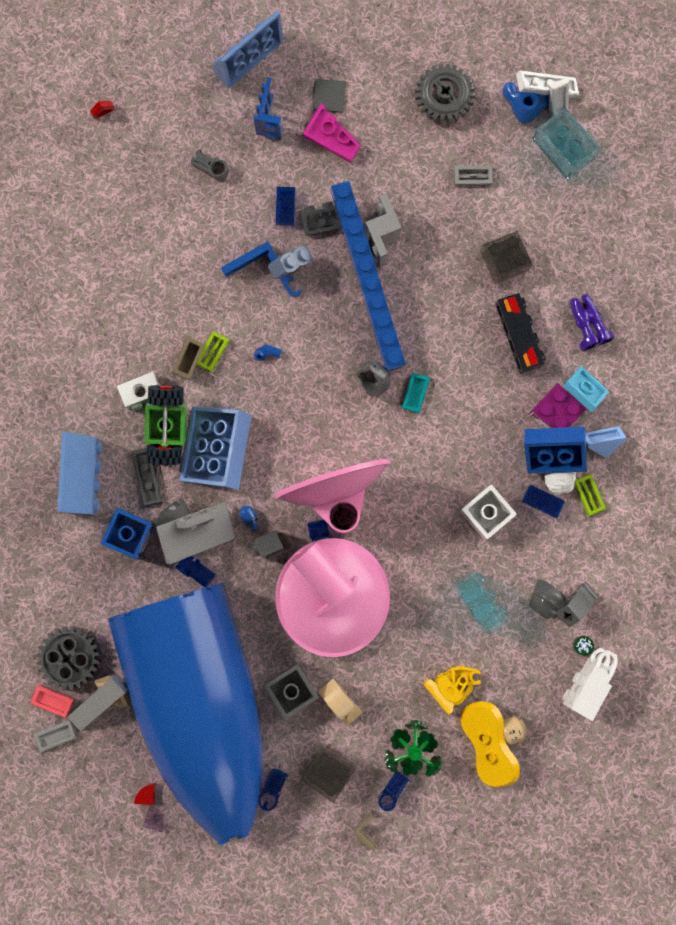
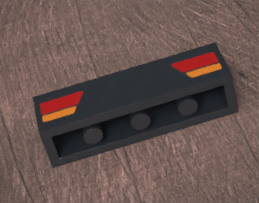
[495,293,545,374]

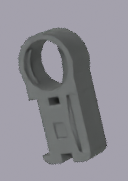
[191,149,229,181]

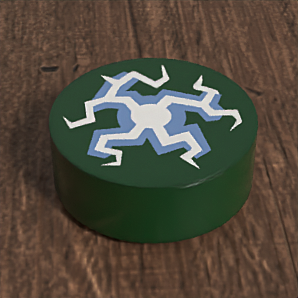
[573,636,594,656]

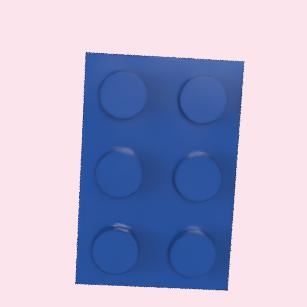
[524,427,587,474]

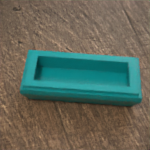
[402,372,430,414]

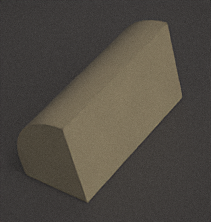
[171,337,205,380]

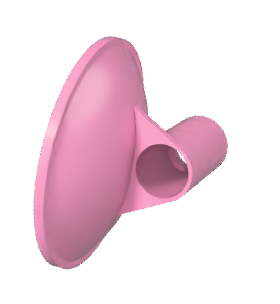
[274,459,391,534]
[275,538,390,657]

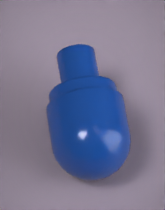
[239,506,260,532]

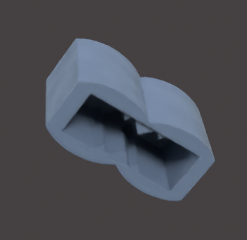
[268,246,313,279]

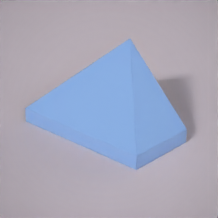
[586,426,626,457]

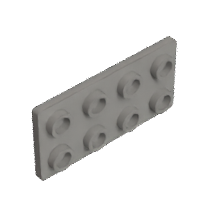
[157,502,235,564]

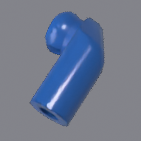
[254,344,282,361]

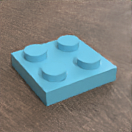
[563,366,609,412]

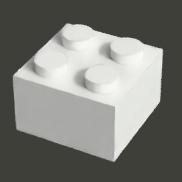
[459,484,517,540]

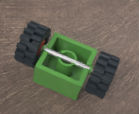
[145,384,187,466]

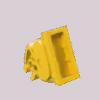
[422,665,481,715]

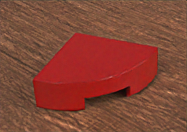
[134,783,155,805]

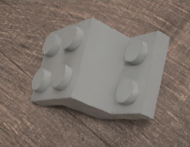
[364,193,402,267]

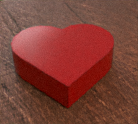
[90,100,115,119]

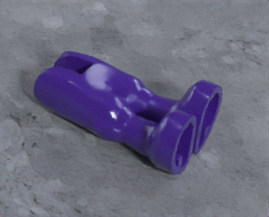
[570,294,615,351]

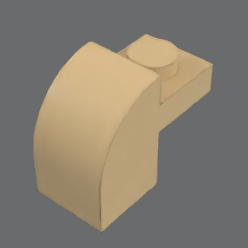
[318,679,363,725]

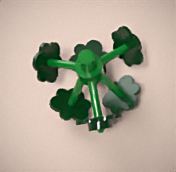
[384,720,442,777]

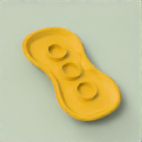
[460,701,520,788]

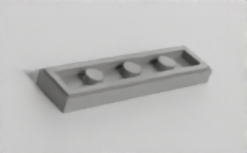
[68,675,128,732]

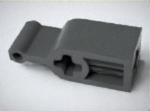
[556,581,598,627]

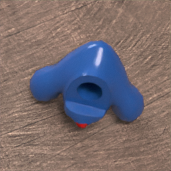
[502,82,549,124]

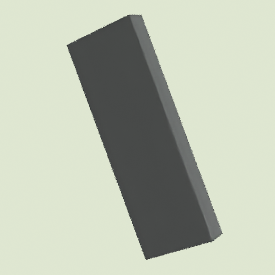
[131,448,163,507]

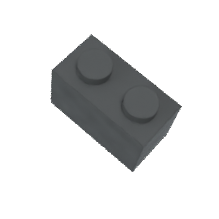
[252,530,285,558]

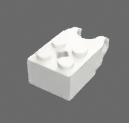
[563,648,618,721]

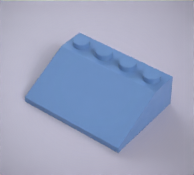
[212,11,283,89]
[179,406,252,490]
[57,431,103,515]

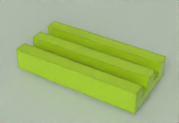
[196,331,230,373]
[574,474,606,516]

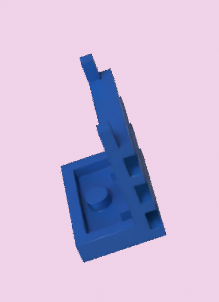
[253,77,283,141]

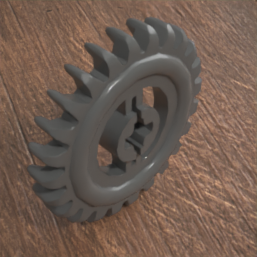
[415,64,476,124]

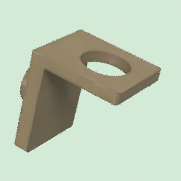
[354,811,377,852]

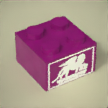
[528,383,586,428]

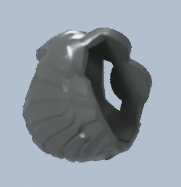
[356,361,390,397]

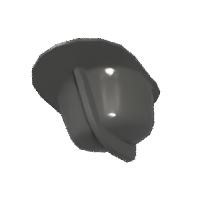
[528,580,566,619]

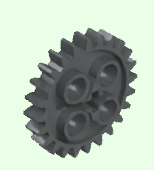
[36,626,101,691]

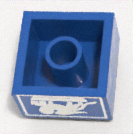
[100,508,156,560]

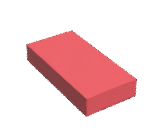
[30,685,75,718]

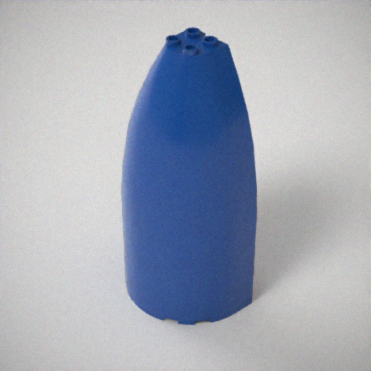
[107,583,263,845]

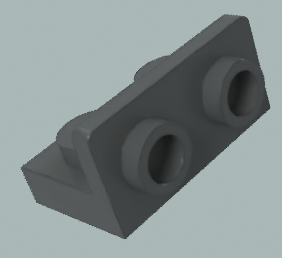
[300,201,341,235]

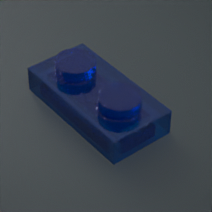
[275,187,296,226]
[521,484,565,519]

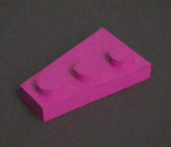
[303,103,360,163]

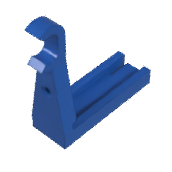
[221,241,302,297]

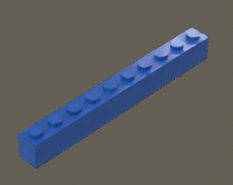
[330,181,406,372]

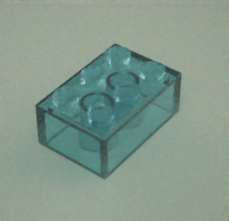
[532,107,601,181]
[451,571,509,635]

